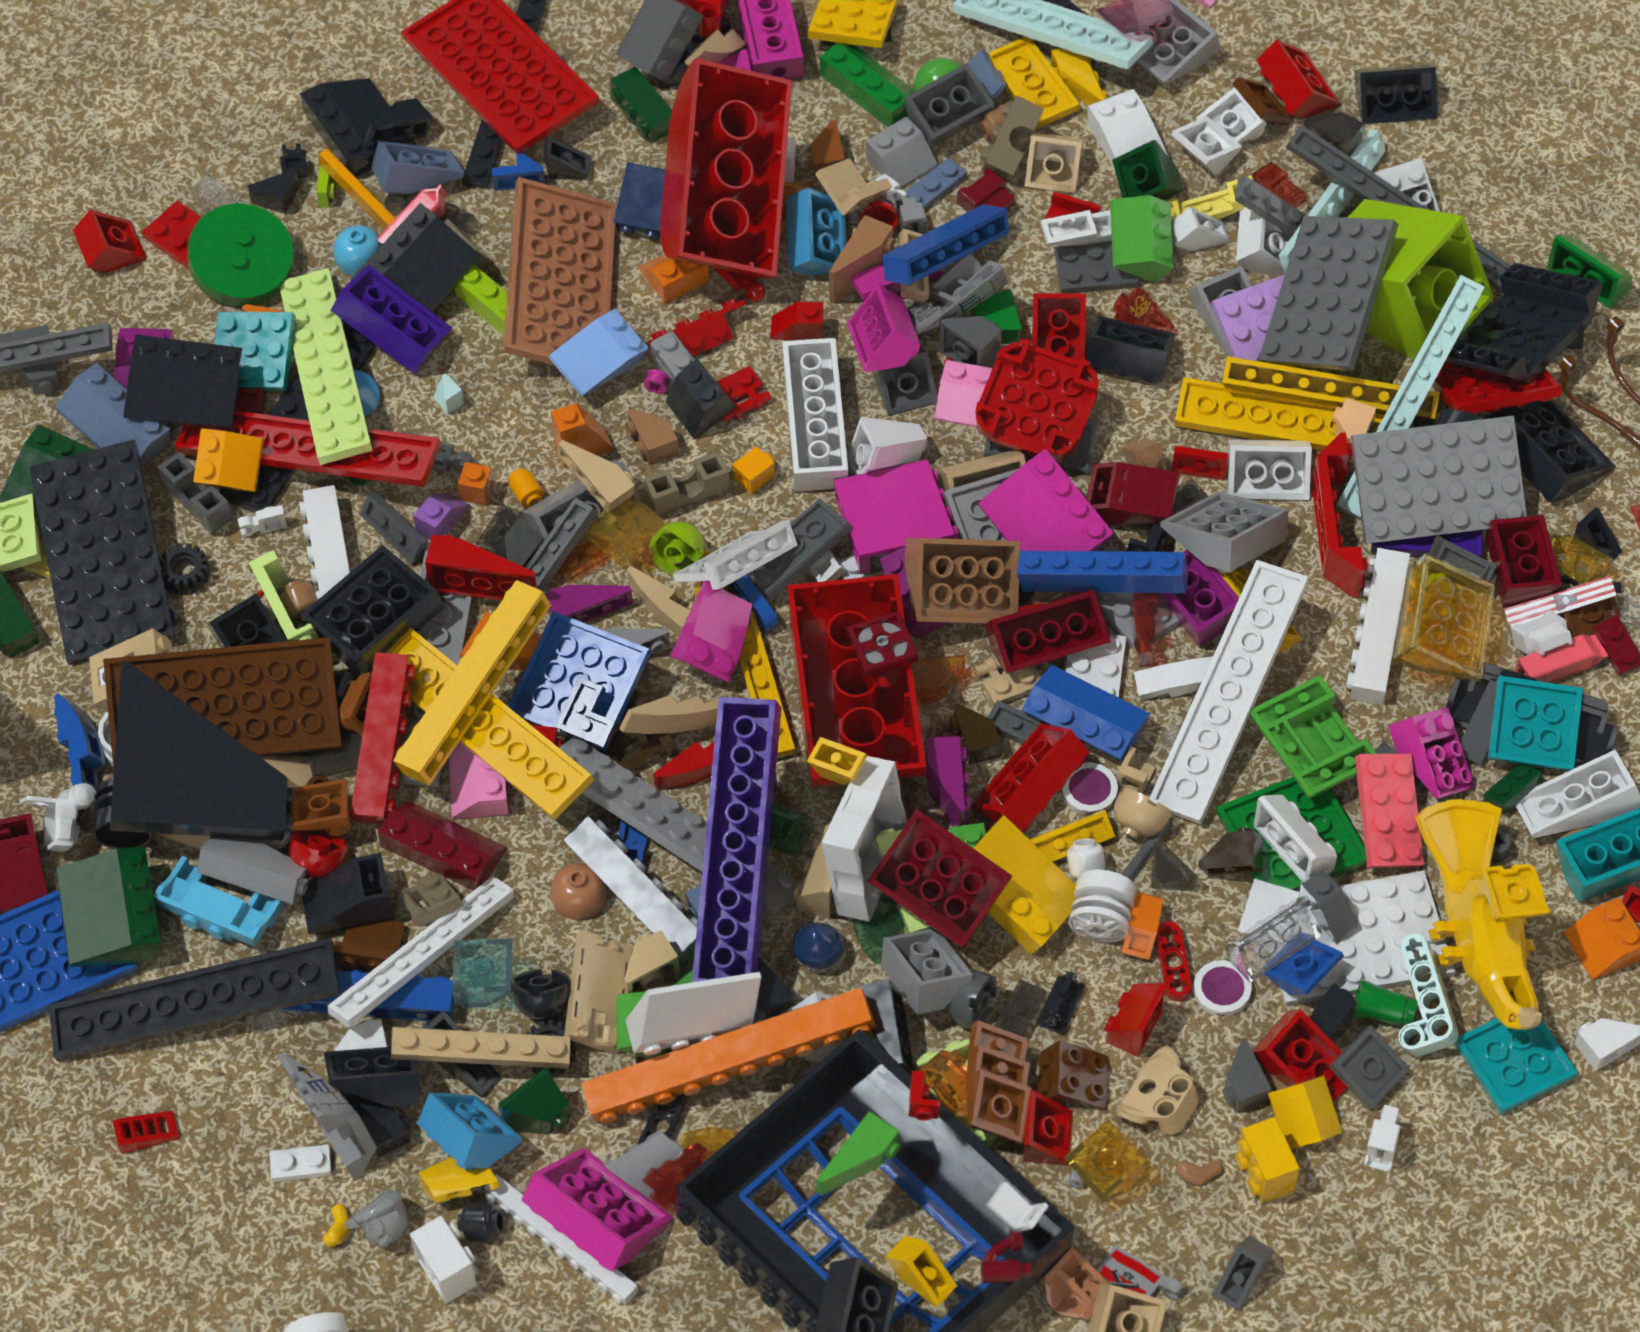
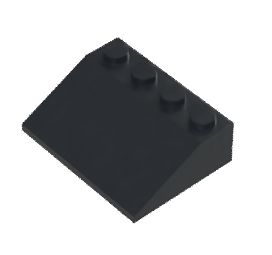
[300,78,418,177]
[350,202,482,312]
[123,334,243,431]
[1489,400,1616,502]
[301,545,443,677]

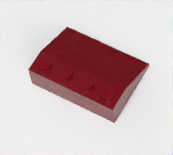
[867,809,1013,950]

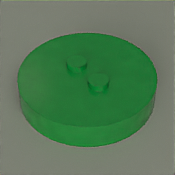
[187,203,293,307]

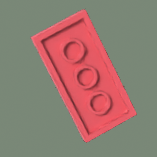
[1355,754,1424,868]

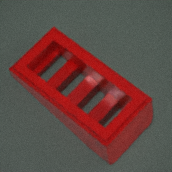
[112,1110,179,1154]

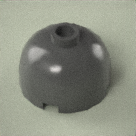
[947,970,998,1029]

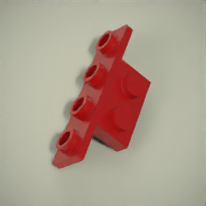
[646,298,746,357]

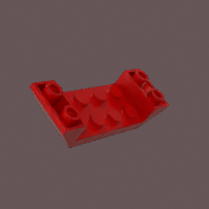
[1311,432,1368,598]

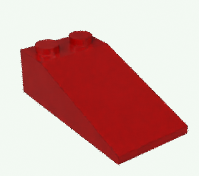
[425,535,537,601]

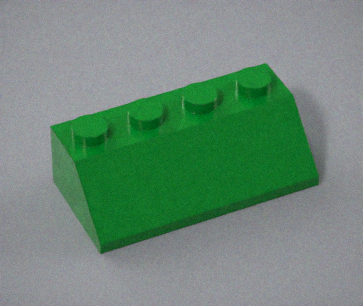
[820,43,914,127]

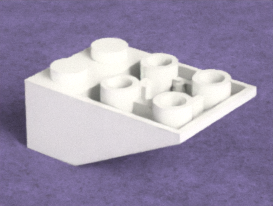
[1374,158,1440,212]

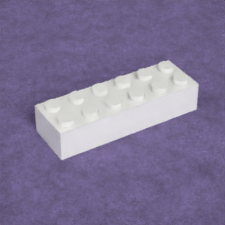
[782,338,848,492]

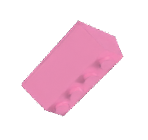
[934,360,993,428]
[449,742,509,820]

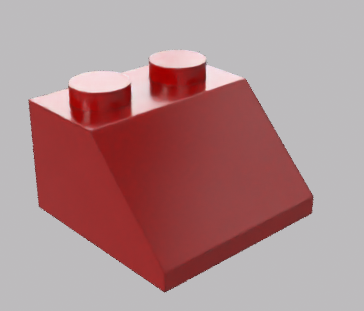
[73,210,147,273]
[1104,983,1167,1057]

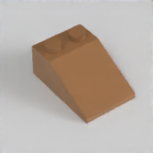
[829,215,895,303]

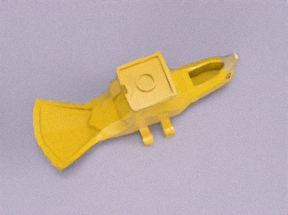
[1415,799,1550,1030]

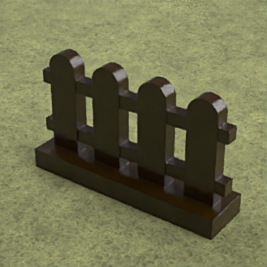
[597,688,680,776]

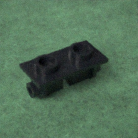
[1036,971,1085,1035]

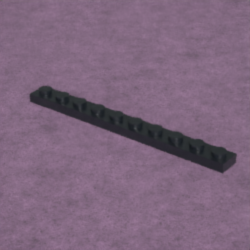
[462,0,548,189]

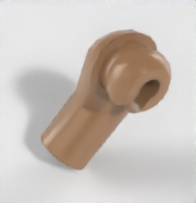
[1176,1160,1222,1186]

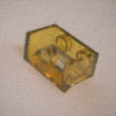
[1551,534,1613,584]

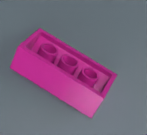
[847,283,921,373]

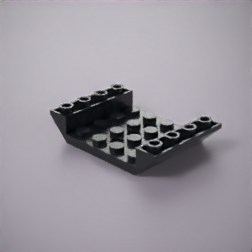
[1445,263,1602,383]

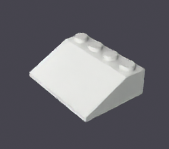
[625,972,761,1055]

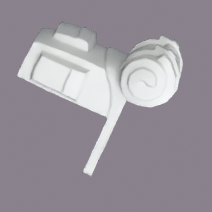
[20,783,97,852]

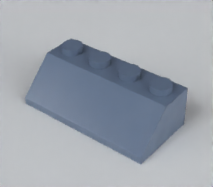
[56,363,170,467]

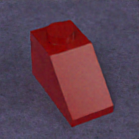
[770,301,824,340]

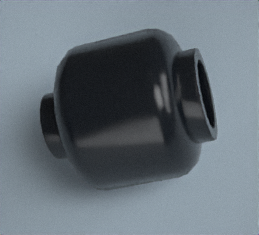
[457,1202,504,1242]

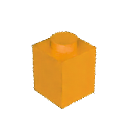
[732,446,775,494]

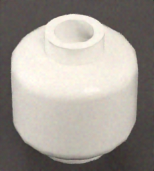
[1067,838,1106,878]

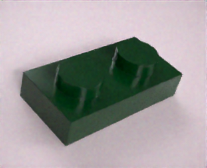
[1483,764,1544,813]

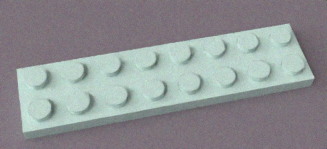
[953,0,1153,70]

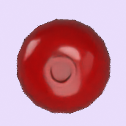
[289,830,347,880]

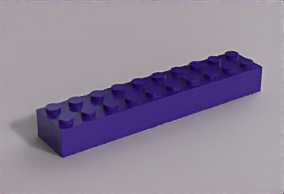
[692,697,782,983]

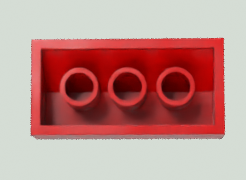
[970,723,1090,833]

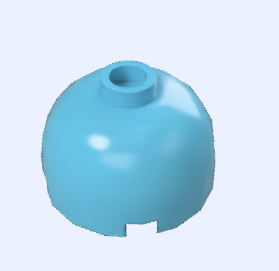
[333,225,382,276]

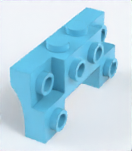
[153,856,285,947]

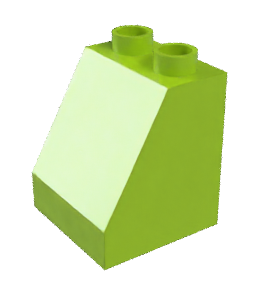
[1347,199,1494,360]

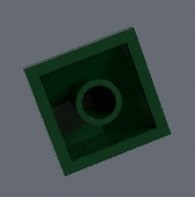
[1112,140,1183,200]
[498,1068,571,1134]

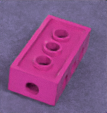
[737,0,804,79]

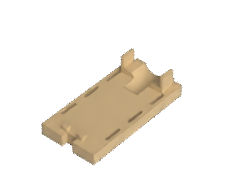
[564,930,633,1054]

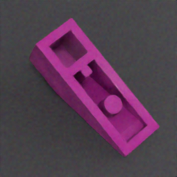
[545,585,633,623]

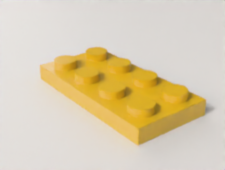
[988,36,1080,130]

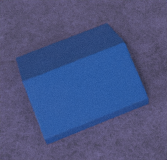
[1263,933,1344,995]

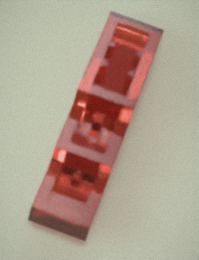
[1131,593,1159,667]

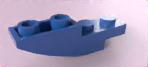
[54,693,106,790]

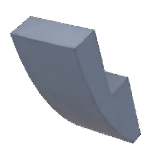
[968,49,1006,101]

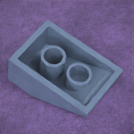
[371,141,464,195]

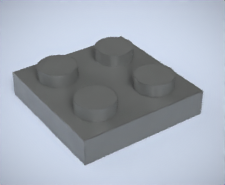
[1329,1025,1410,1110]

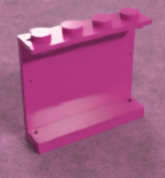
[833,459,959,574]

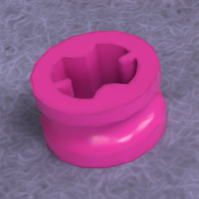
[644,369,670,394]

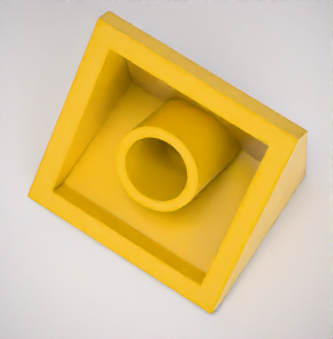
[1268,1076,1342,1149]

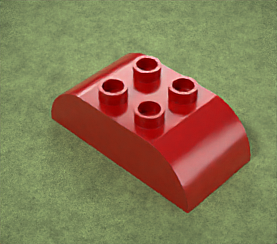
[660,58,792,279]
[787,574,926,788]

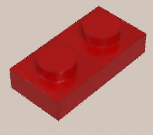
[1172,445,1229,480]

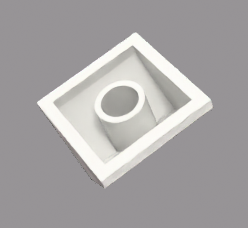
[1171,116,1242,176]

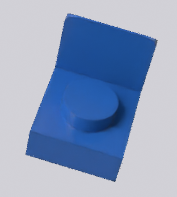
[492,152,545,191]

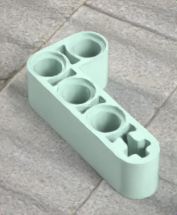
[1398,934,1459,1057]

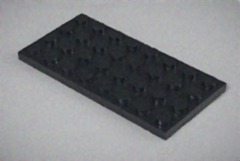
[29,439,176,665]

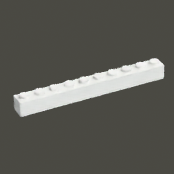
[484,1174,638,1305]

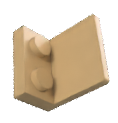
[816,158,893,216]

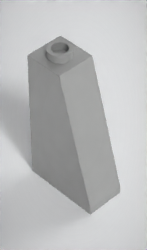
[197,836,309,904]

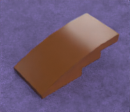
[966,1020,1032,1144]

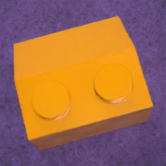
[193,429,264,492]

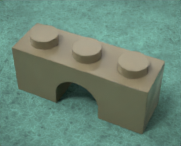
[981,95,1044,182]
[644,451,730,517]

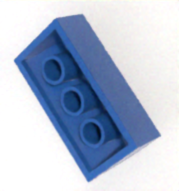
[1022,665,1151,762]

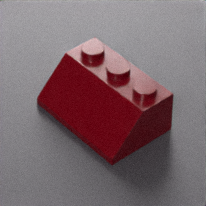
[1485,515,1562,607]

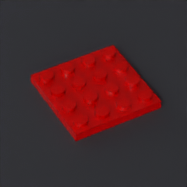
[1432,362,1562,414]

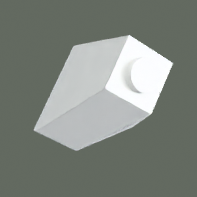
[847,417,927,476]

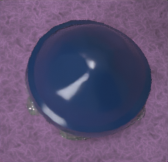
[793,922,848,974]

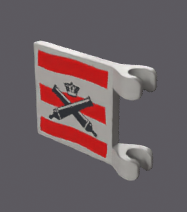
[1096,1244,1182,1300]

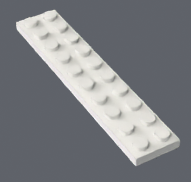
[1149,560,1309,824]

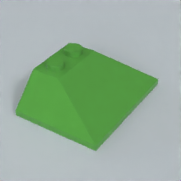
[1250,675,1377,799]

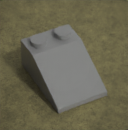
[1188,265,1252,357]

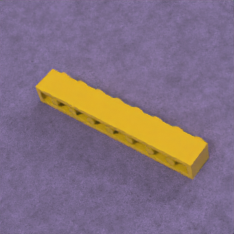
[1222,356,1440,419]
[393,580,552,786]

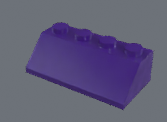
[331,265,452,374]

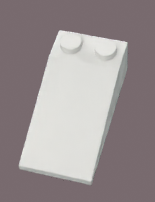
[1087,89,1169,165]
[1515,750,1640,838]

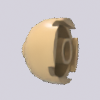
[1114,787,1173,840]

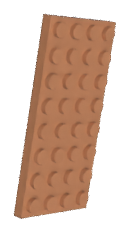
[503,177,616,365]

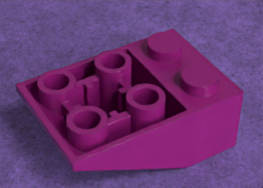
[925,736,970,827]

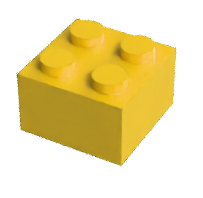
[1235,1117,1300,1204]

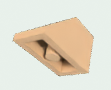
[1332,398,1377,464]

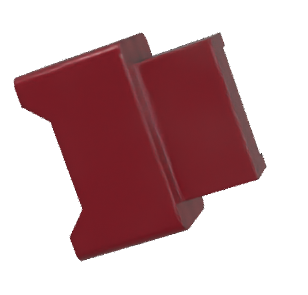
[957,167,1015,212]

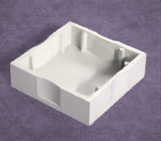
[821,756,907,922]

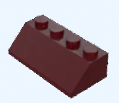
[984,590,1111,674]
[377,801,508,891]

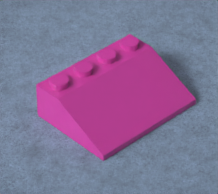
[978,449,1113,551]
[521,1147,674,1272]

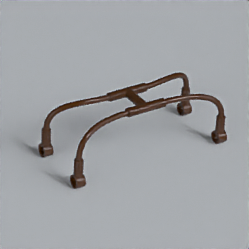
[1559,316,1640,450]

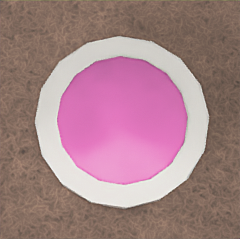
[1062,762,1118,815]
[1193,960,1252,1016]

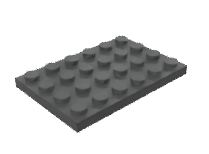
[1258,216,1399,371]

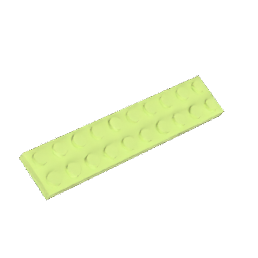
[280,268,373,465]

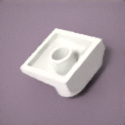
[1196,87,1267,145]

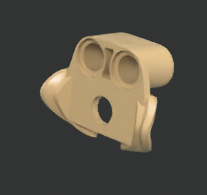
[1116,1046,1199,1135]

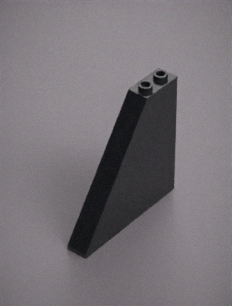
[110,661,293,841]

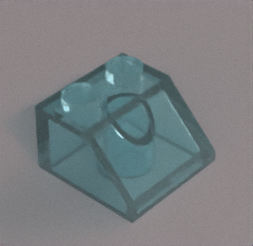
[452,939,513,1008]

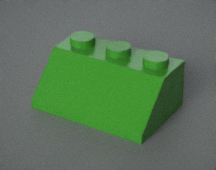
[1110,195,1174,282]

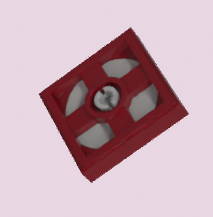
[846,611,919,677]

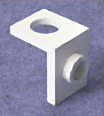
[986,1182,1048,1232]

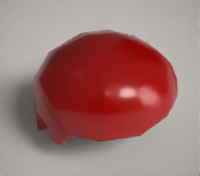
[858,200,899,233]

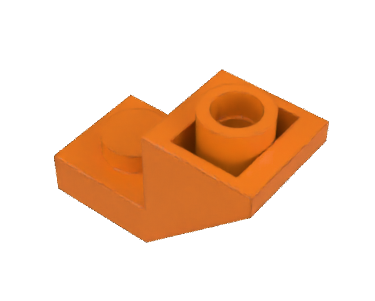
[1121,891,1164,960]

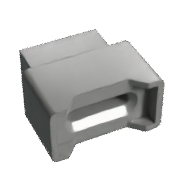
[899,197,927,234]

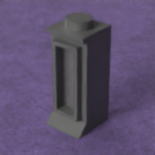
[1423,535,1498,592]

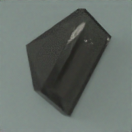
[1151,838,1197,891]

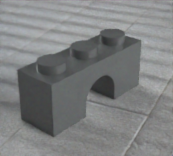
[158,452,233,535]

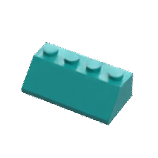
[1556,808,1640,903]

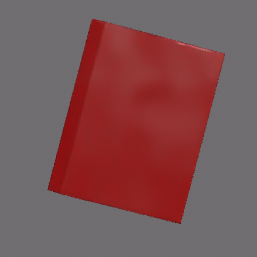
[1023,1090,1073,1165]

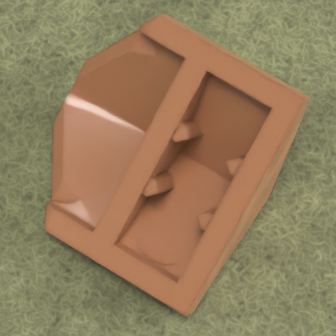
[1044,1247,1110,1319]

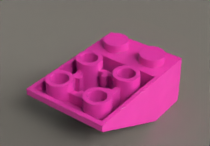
[1388,707,1475,799]

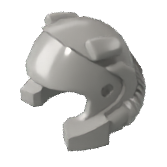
[344,1190,409,1248]

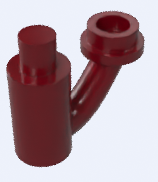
[981,1229,1032,1284]

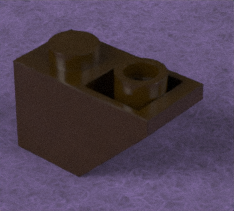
[949,704,1002,765]

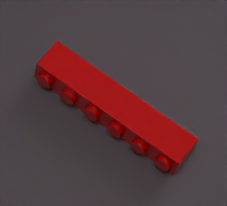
[350,652,417,824]

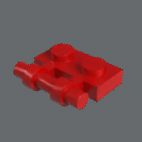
[717,366,772,422]

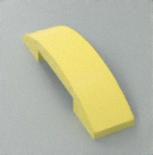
[1165,176,1253,222]

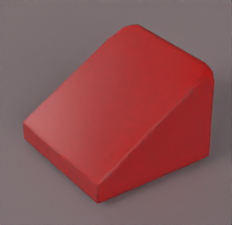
[1621,885,1640,923]

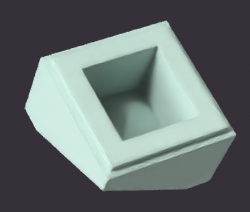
[434,374,464,415]

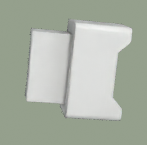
[1511,611,1573,655]
[1364,1105,1400,1172]

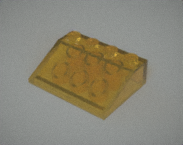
[1393,553,1495,681]

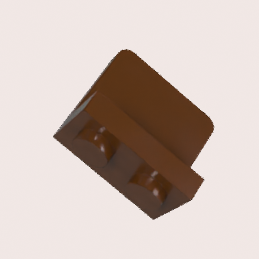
[334,919,405,972]
[1037,1040,1109,1110]

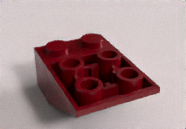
[1086,462,1180,526]
[0,813,48,913]

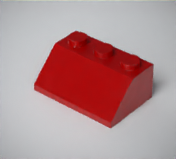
[1256,39,1341,119]

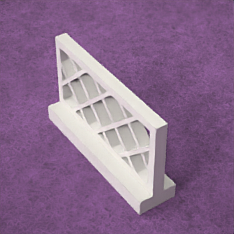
[673,520,797,590]

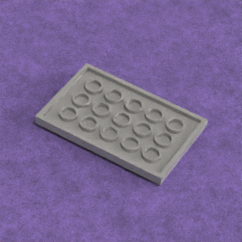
[1351,416,1527,544]

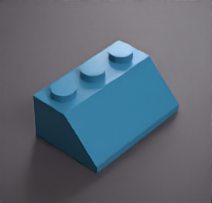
[786,188,846,275]
[417,1092,523,1170]

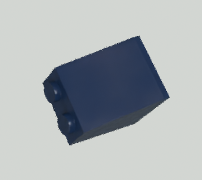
[613,162,665,239]

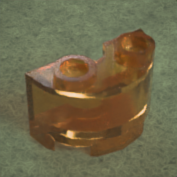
[917,1049,967,1116]

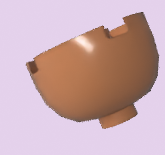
[551,863,608,921]

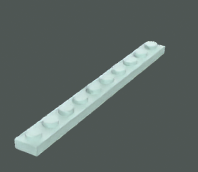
[1336,275,1485,519]

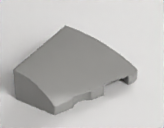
[603,1130,689,1201]

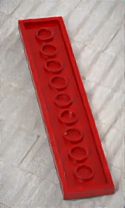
[174,411,442,487]

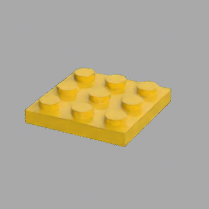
[808,0,898,48]

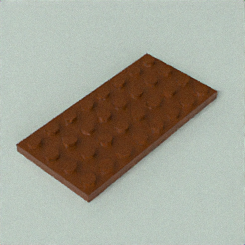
[103,637,341,770]

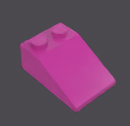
[670,581,752,682]

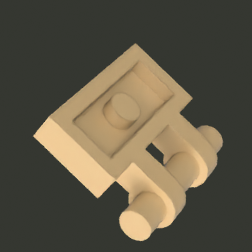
[974,658,1041,707]

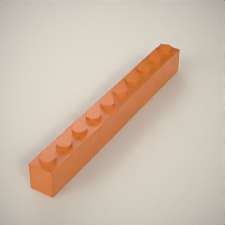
[581,988,876,1124]

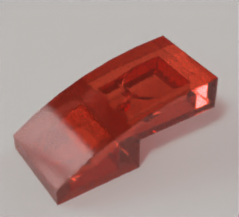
[1252,162,1306,207]

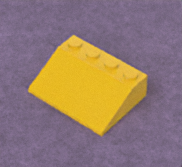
[973,815,1076,954]

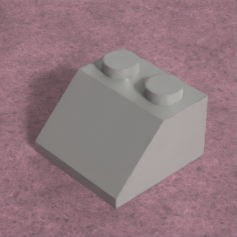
[866,116,938,189]

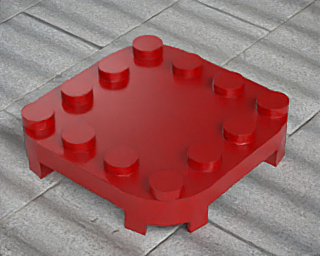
[975,339,1099,462]

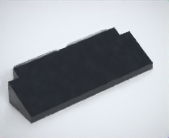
[1446,662,1620,766]

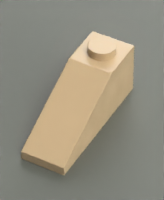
[556,440,635,514]

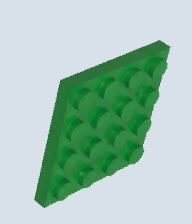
[1216,777,1367,892]

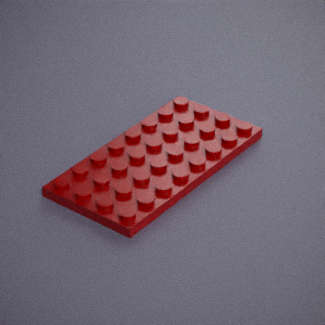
[401,0,600,154]

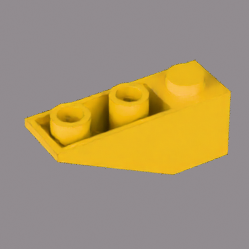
[1051,48,1108,106]

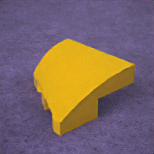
[418,1157,500,1203]

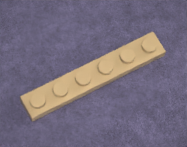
[391,1027,570,1069]

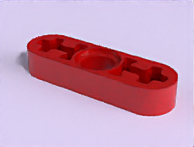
[1155,921,1191,1002]

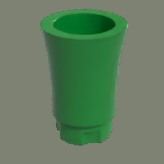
[1353,978,1417,1026]

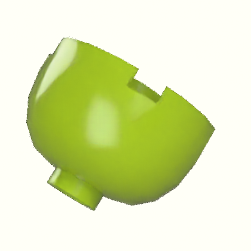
[649,521,705,574]

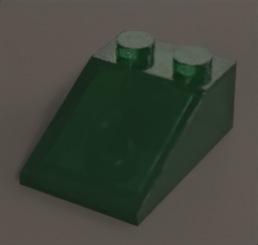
[769,801,814,859]

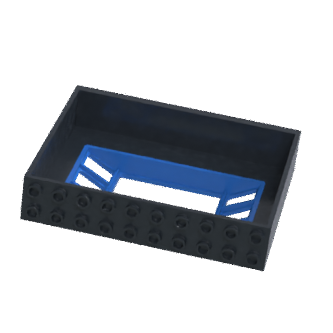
[676,1028,1075,1332]

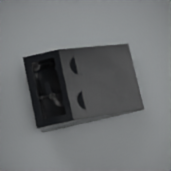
[302,853,394,935]

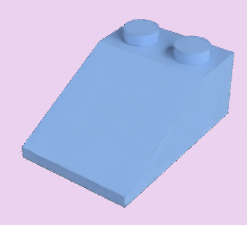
[548,309,648,397]

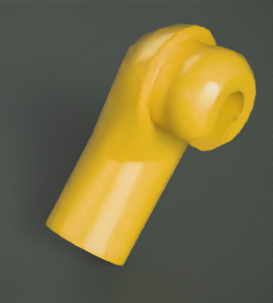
[323,1204,352,1247]

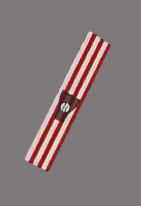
[1505,576,1616,626]

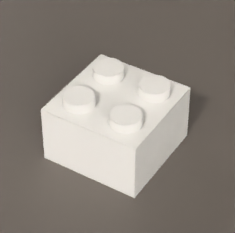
[410,1216,478,1304]

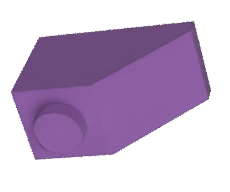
[413,492,470,540]

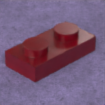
[1591,615,1640,676]

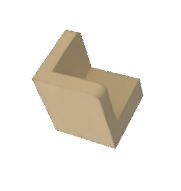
[1117,747,1155,794]

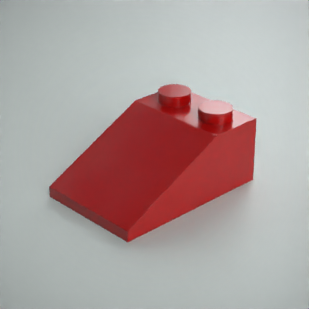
[1032,293,1086,361]
[1252,1008,1347,1103]

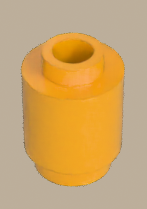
[508,468,545,508]

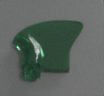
[853,894,905,965]

